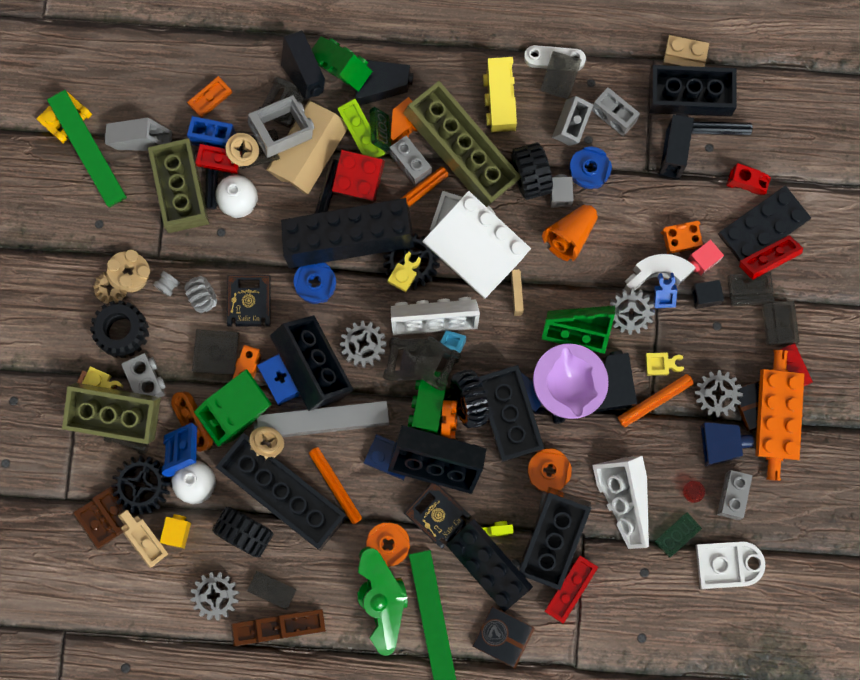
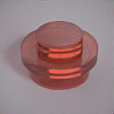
[683,481,705,503]

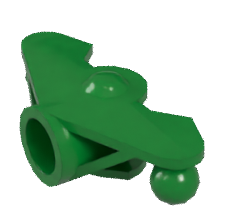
[357,547,408,656]

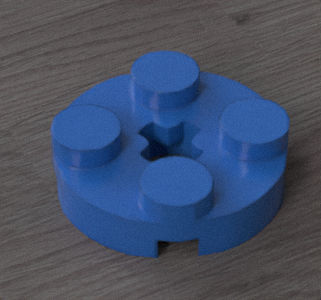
[569,147,612,189]
[293,263,336,304]

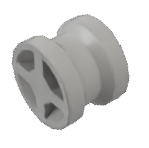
[153,271,180,297]

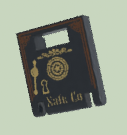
[227,275,271,327]
[403,483,472,549]

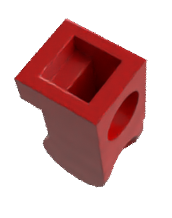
[726,163,771,195]

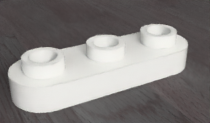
[524,45,586,71]

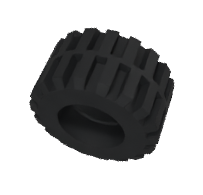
[511,142,553,200]
[90,301,149,358]
[212,507,274,557]

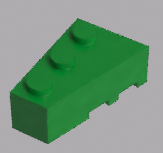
[312,36,373,92]
[542,305,615,354]
[408,369,448,435]

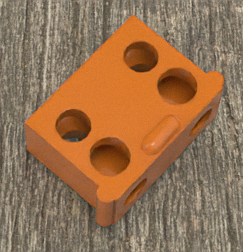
[660,221,703,254]
[232,345,262,380]

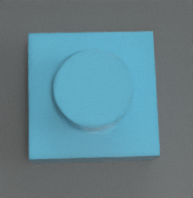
[438,330,466,357]

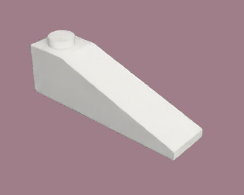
[592,456,649,549]

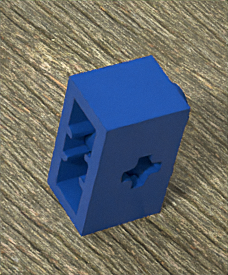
[187,116,236,149]
[257,354,300,406]

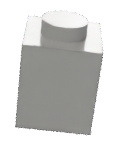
[550,174,573,208]

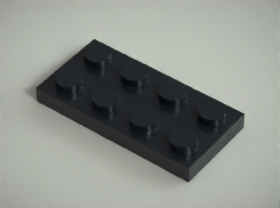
[718,185,811,262]
[446,519,533,612]

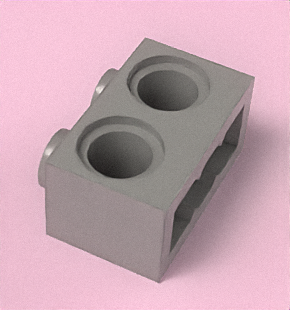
[592,87,640,137]
[390,135,432,187]
[121,353,166,397]
[717,470,753,520]

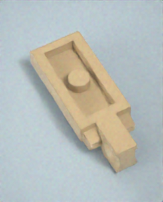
[118,510,168,568]

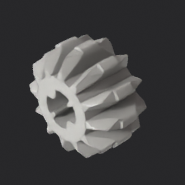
[184,276,217,313]

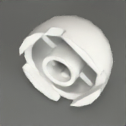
[215,175,258,218]
[171,461,216,504]

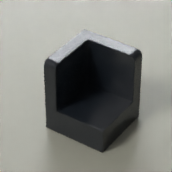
[691,280,724,309]

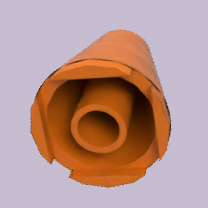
[542,205,598,261]

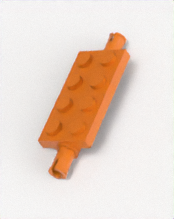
[755,350,804,481]

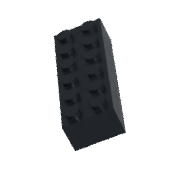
[281,198,414,269]
[215,433,348,551]

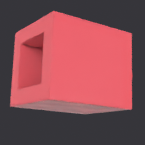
[688,239,724,276]

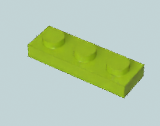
[337,99,385,158]

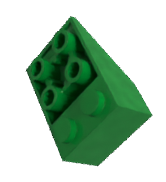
[194,370,272,447]

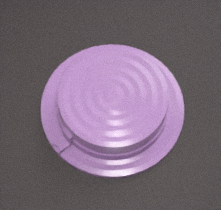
[533,344,608,419]

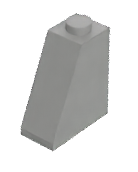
[105,118,172,151]

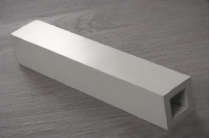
[254,401,389,437]

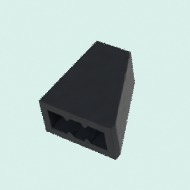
[281,30,325,100]
[355,60,414,106]
[593,351,637,413]

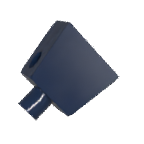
[700,422,754,466]

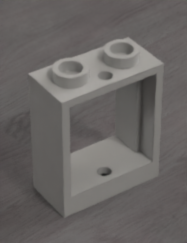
[248,95,314,158]

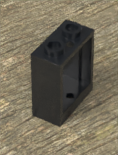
[659,114,694,179]

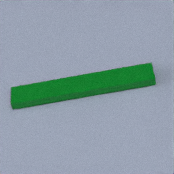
[47,90,127,208]
[409,550,456,680]

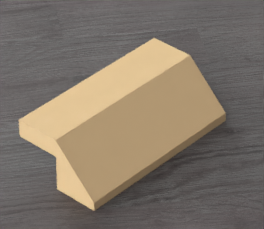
[266,101,348,194]

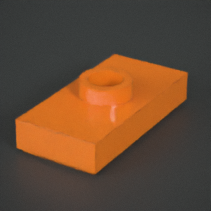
[187,76,233,118]

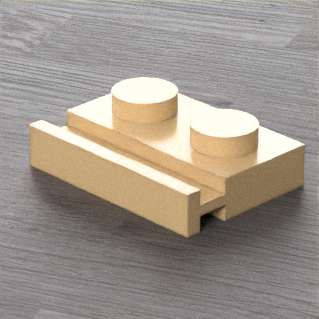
[663,35,709,67]

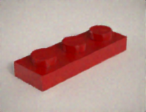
[739,235,803,280]
[544,555,598,624]

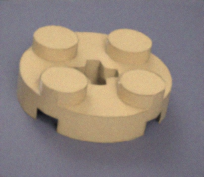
[106,250,150,292]

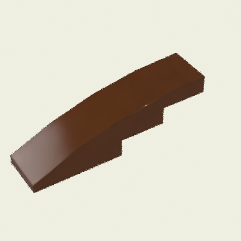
[231,609,326,647]

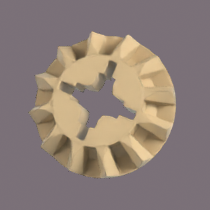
[225,133,259,167]
[93,272,127,304]
[249,426,284,459]

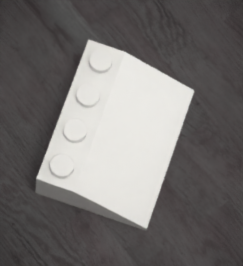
[422,191,531,299]
[391,297,480,336]

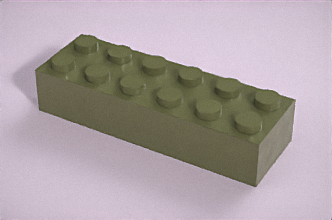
[403,81,521,207]

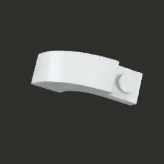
[624,254,696,293]

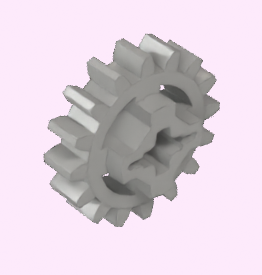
[610,288,655,335]
[340,321,387,368]
[695,370,743,418]
[190,572,240,621]

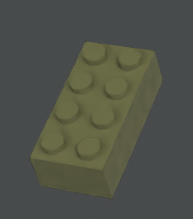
[148,138,210,233]
[62,383,161,444]

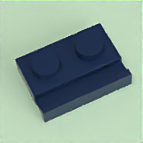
[364,434,406,481]

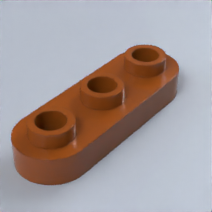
[171,391,213,452]

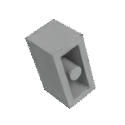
[552,96,593,146]

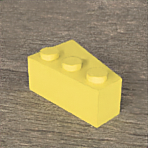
[483,57,517,133]

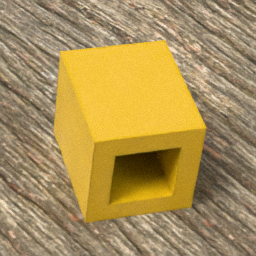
[160,514,191,549]

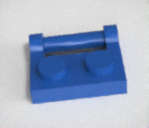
[162,423,197,477]

